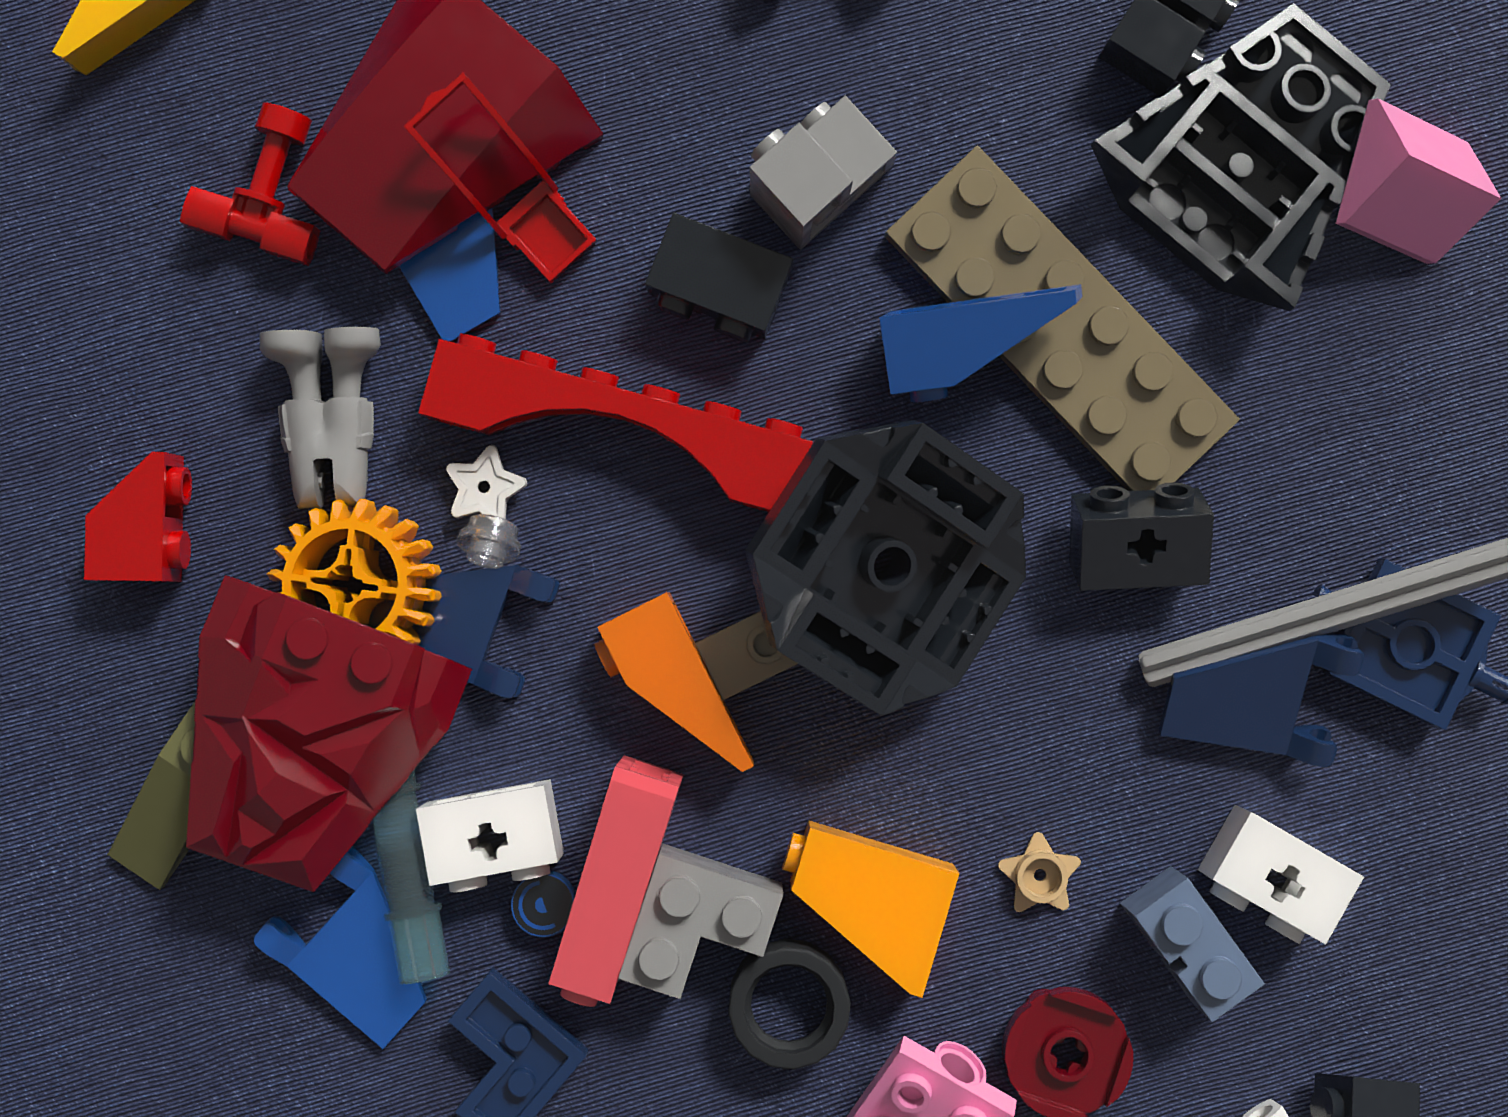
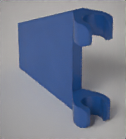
[399,208,501,342]
[254,846,427,1049]

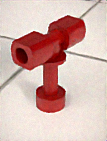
[180,102,320,266]

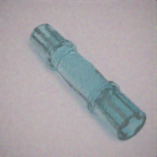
[373,769,450,984]

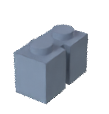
[1120,866,1265,1022]

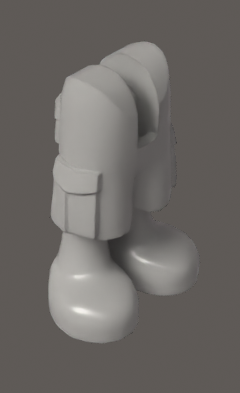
[259,327,381,509]

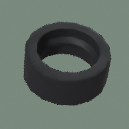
[728,939,851,1070]

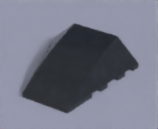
[1091,3,1391,311]

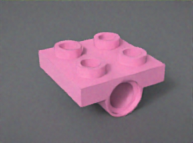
[847,1036,1017,1117]

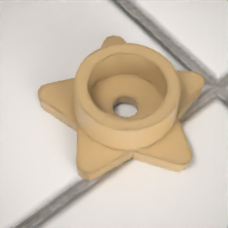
[999,832,1081,912]

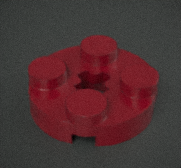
[1002,987,1133,1117]

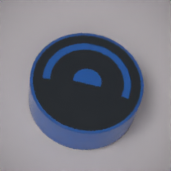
[511,870,576,937]

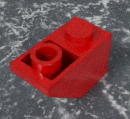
[84,452,192,582]

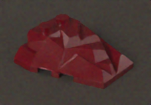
[186,575,472,892]

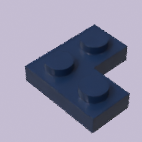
[448,968,589,1117]

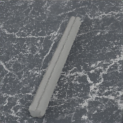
[1139,538,1508,687]

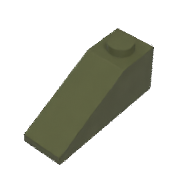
[107,702,195,890]

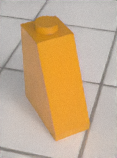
[782,820,959,998]

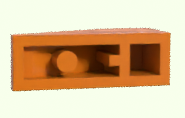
[594,592,754,772]

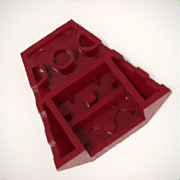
[287,0,604,274]

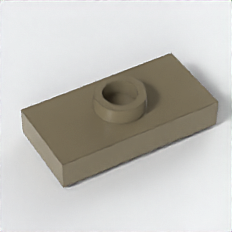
[695,611,798,700]

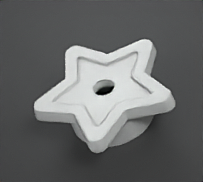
[446,445,527,527]

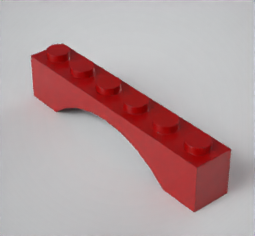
[418,333,813,512]

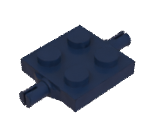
[1310,559,1508,730]

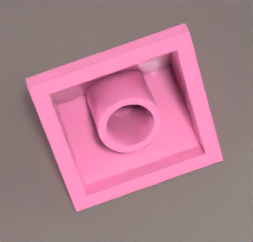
[1336,98,1501,264]

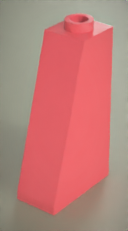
[548,755,684,1007]

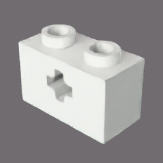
[416,779,564,892]
[1198,805,1364,945]

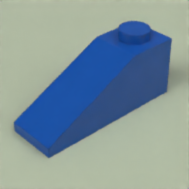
[879,284,1083,402]

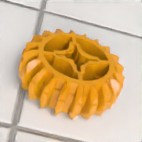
[267,499,442,645]

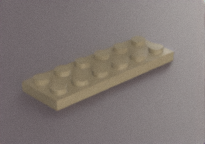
[884,145,1240,491]

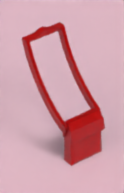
[403,72,597,283]

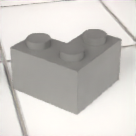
[749,95,897,250]
[618,844,783,999]

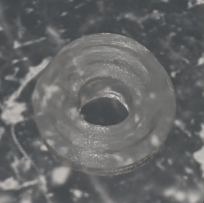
[457,514,521,569]

